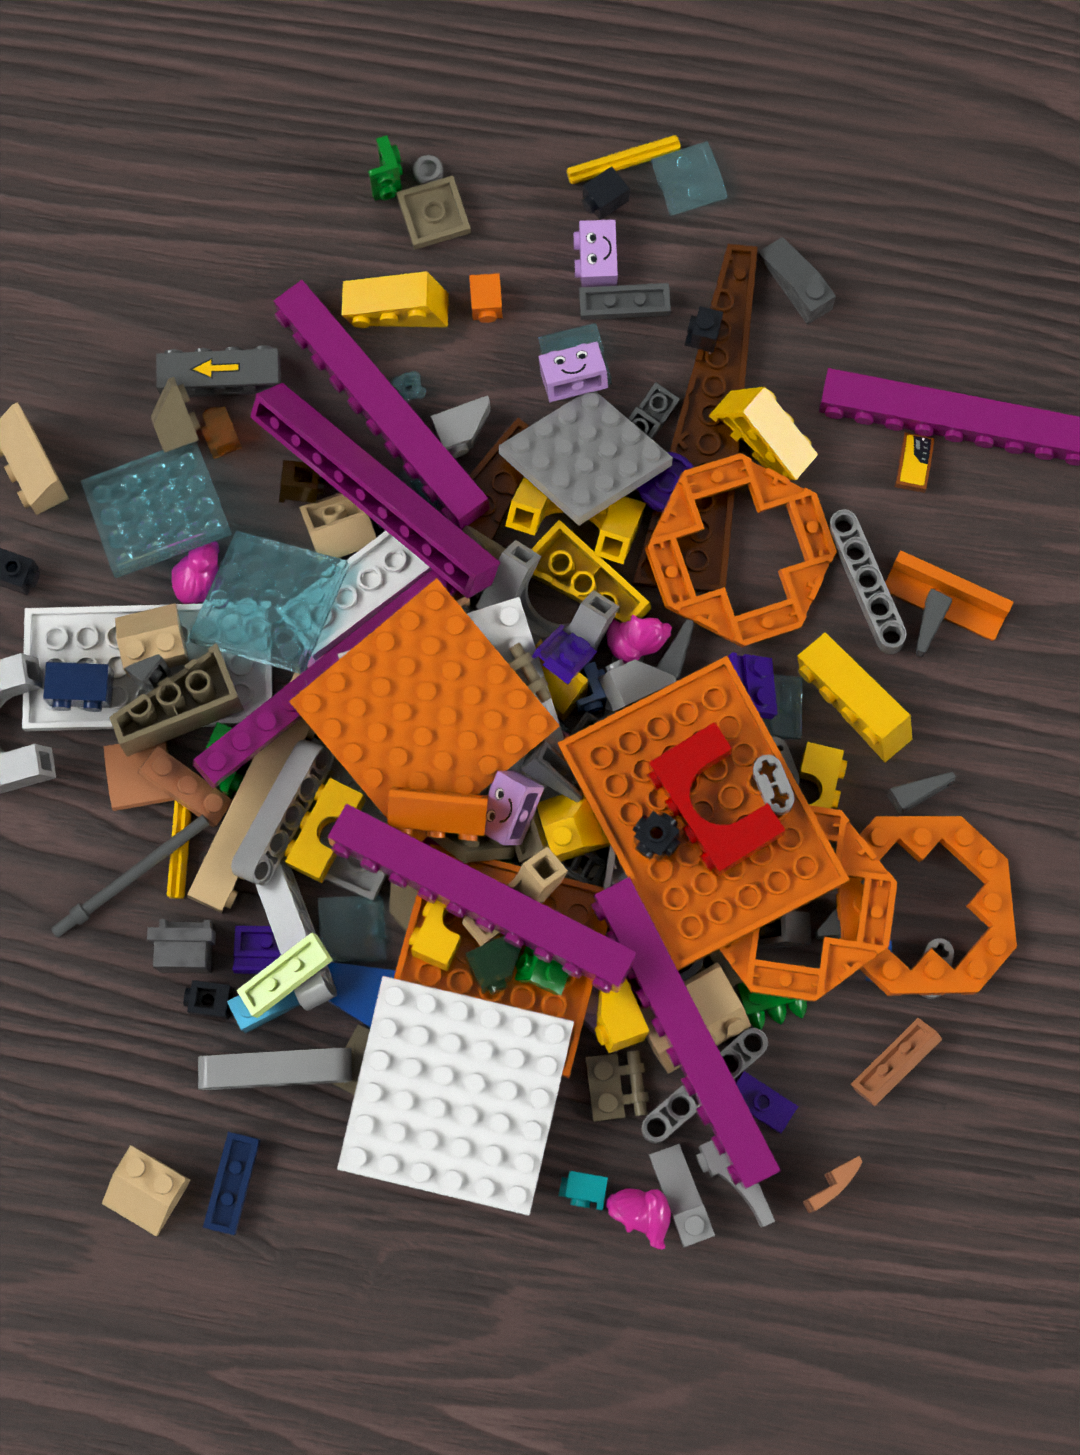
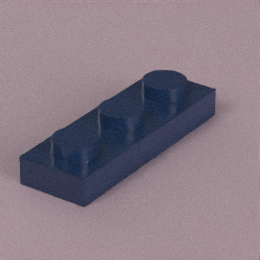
[203,1132,261,1236]

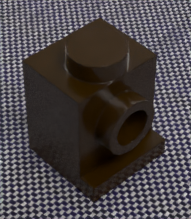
[279,460,324,503]

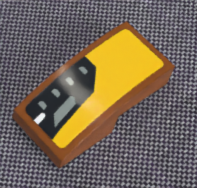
[895,432,934,493]

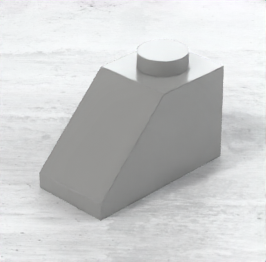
[431,395,491,458]
[598,659,677,711]

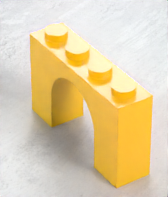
[505,477,646,564]

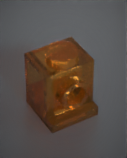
[201,406,242,459]

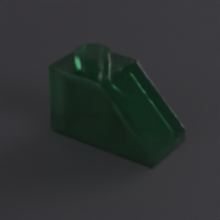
[465,935,524,995]

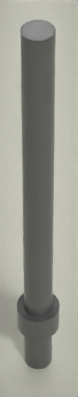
[51,814,210,938]

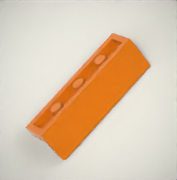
[885,550,1014,641]

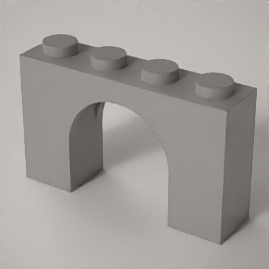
[476,540,620,672]
[0,653,56,794]

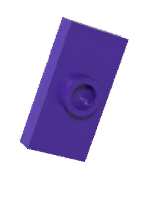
[736,1071,798,1134]

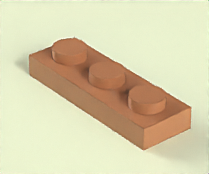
[137,745,233,828]
[851,1018,942,1106]

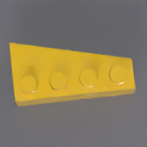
[531,520,652,623]
[797,632,913,763]

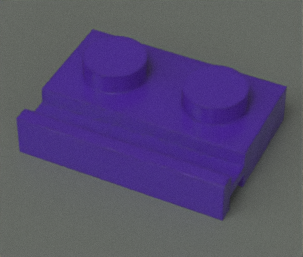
[532,624,597,684]
[728,652,778,719]
[233,926,281,974]

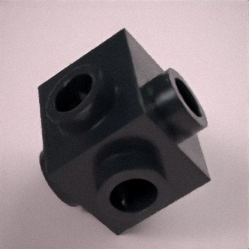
[633,811,681,862]

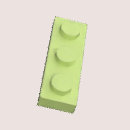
[237,932,333,1018]

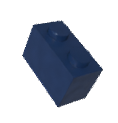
[43,662,114,712]

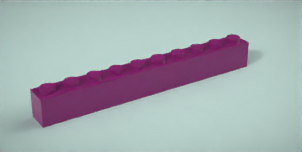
[273,280,490,530]
[819,368,1080,466]
[250,383,500,599]
[193,569,457,789]
[327,804,637,993]
[591,877,781,1189]

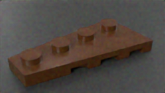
[441,418,529,540]

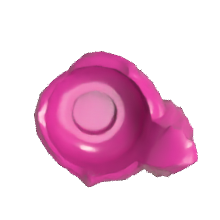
[171,540,223,604]
[606,615,672,664]
[605,1188,671,1250]

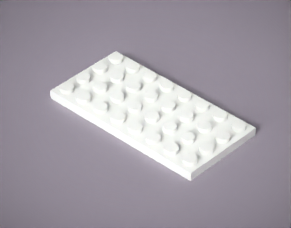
[22,602,273,731]

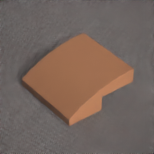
[103,741,174,811]
[802,1156,863,1213]

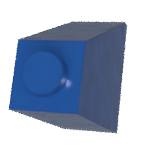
[327,962,395,1028]

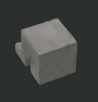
[147,919,216,973]

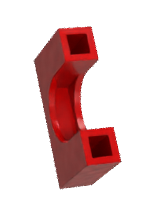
[647,722,785,876]

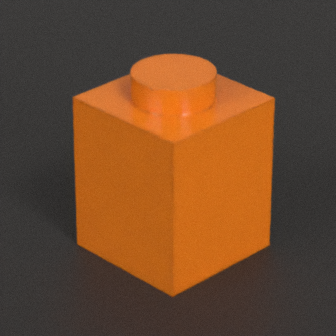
[469,273,503,323]

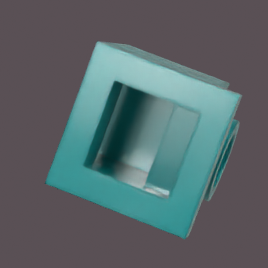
[559,1171,608,1211]

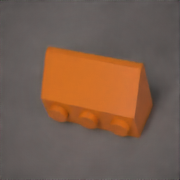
[387,786,488,841]

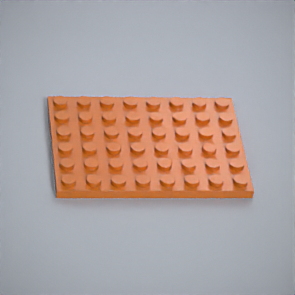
[557,656,850,970]

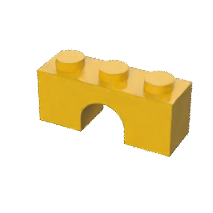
[799,742,848,809]
[284,778,366,883]
[409,900,461,971]

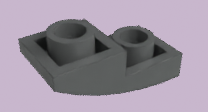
[628,382,682,440]

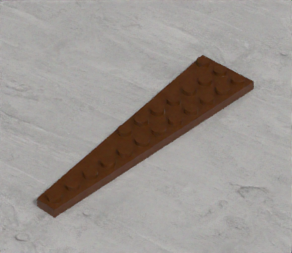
[633,244,758,593]

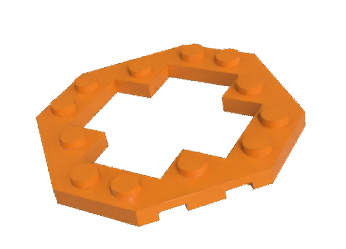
[645,453,837,647]
[719,805,897,1002]
[836,816,1017,996]

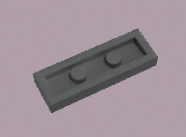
[579,283,671,320]

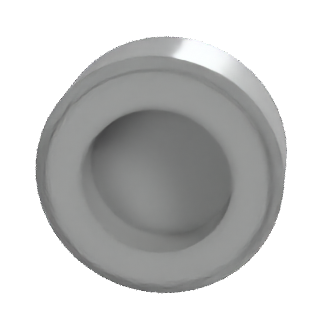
[413,155,443,185]

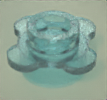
[392,371,426,403]

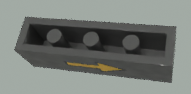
[156,345,281,397]

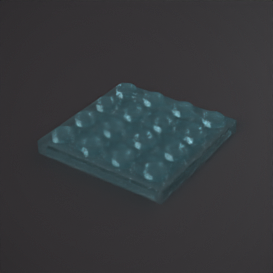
[81,441,232,579]
[188,530,350,674]

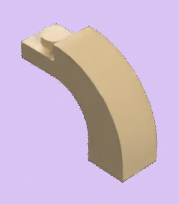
[462,846,568,948]

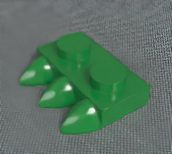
[737,983,807,1030]

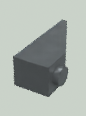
[757,237,836,325]

